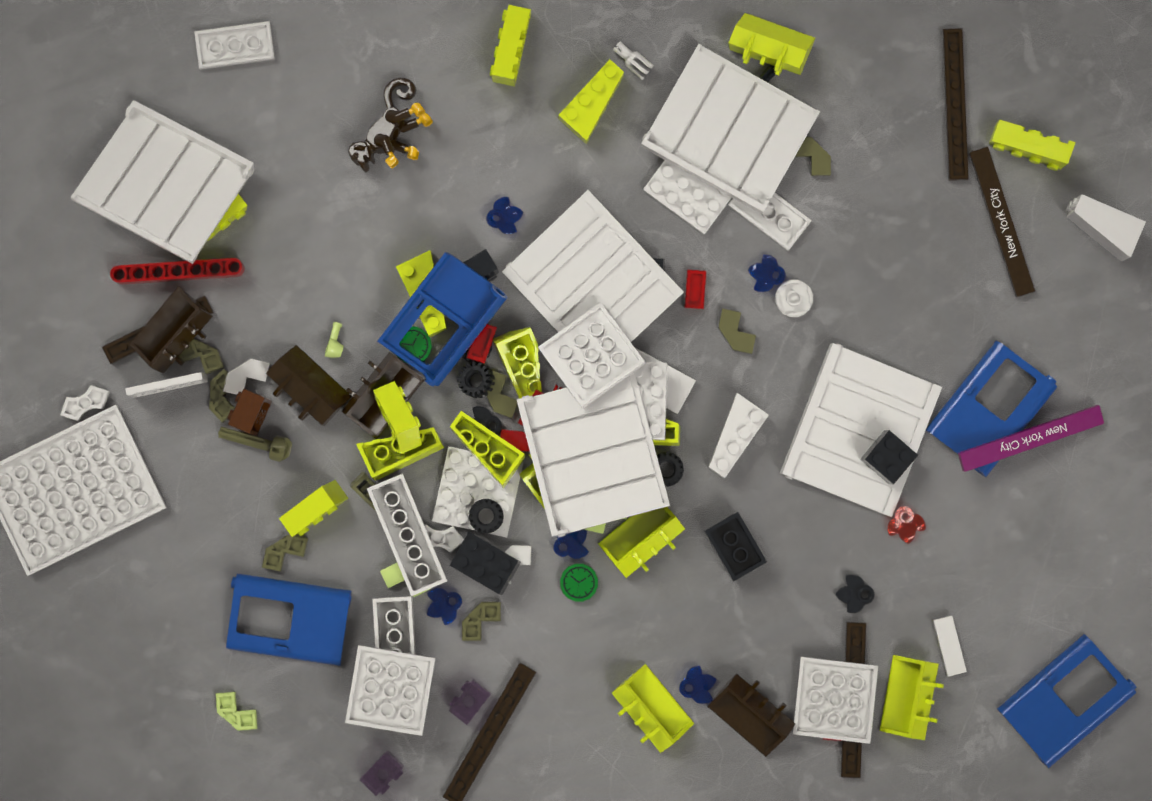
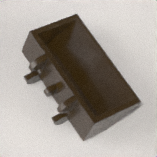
[129,286,213,374]
[266,345,352,426]
[342,352,424,439]
[707,673,795,757]

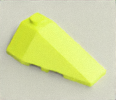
[493,327,542,399]

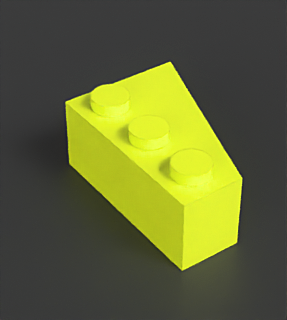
[279,480,349,537]

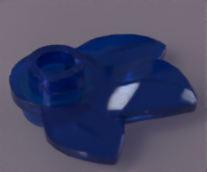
[486,197,523,234]
[748,255,786,292]
[553,529,589,559]
[427,588,462,625]
[679,666,716,704]

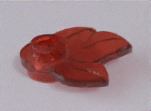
[887,506,926,544]

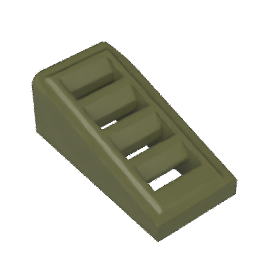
[350,472,376,511]

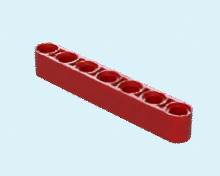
[110,258,245,285]

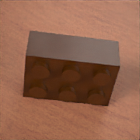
[227,389,272,436]

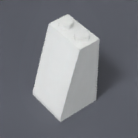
[1066,194,1146,261]

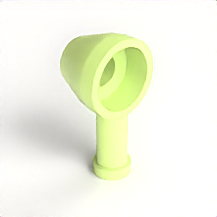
[324,322,344,358]

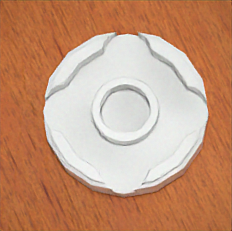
[775,280,813,318]

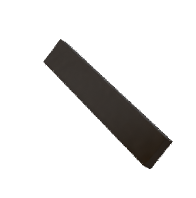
[102,296,214,364]

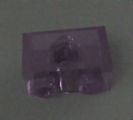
[449,679,491,725]
[360,750,404,796]

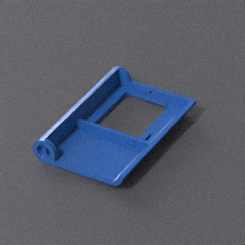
[377,252,508,387]
[925,341,1057,477]
[226,573,352,666]
[997,634,1137,769]

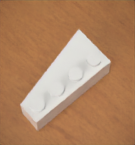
[708,393,769,479]

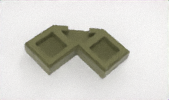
[795,137,831,176]
[718,309,756,354]
[179,339,225,374]
[209,369,235,423]
[487,370,517,418]
[262,534,308,572]
[462,602,501,641]

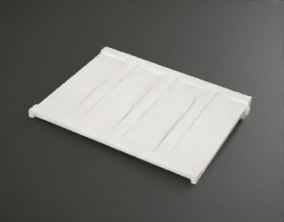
[641,44,820,214]
[71,100,255,264]
[502,190,684,342]
[780,343,942,517]
[517,372,670,538]

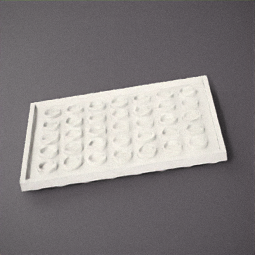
[0,405,167,576]

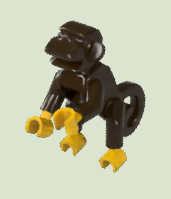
[348,78,433,173]

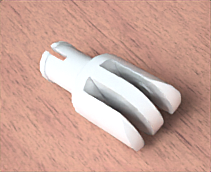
[613,41,654,80]

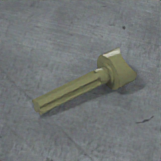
[218,426,292,462]

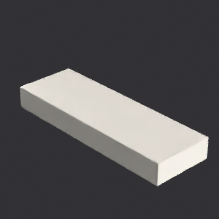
[933,615,967,677]

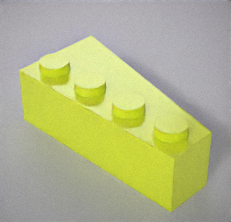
[396,250,447,337]

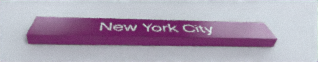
[958,405,1104,472]

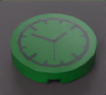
[397,326,432,364]
[560,564,598,602]

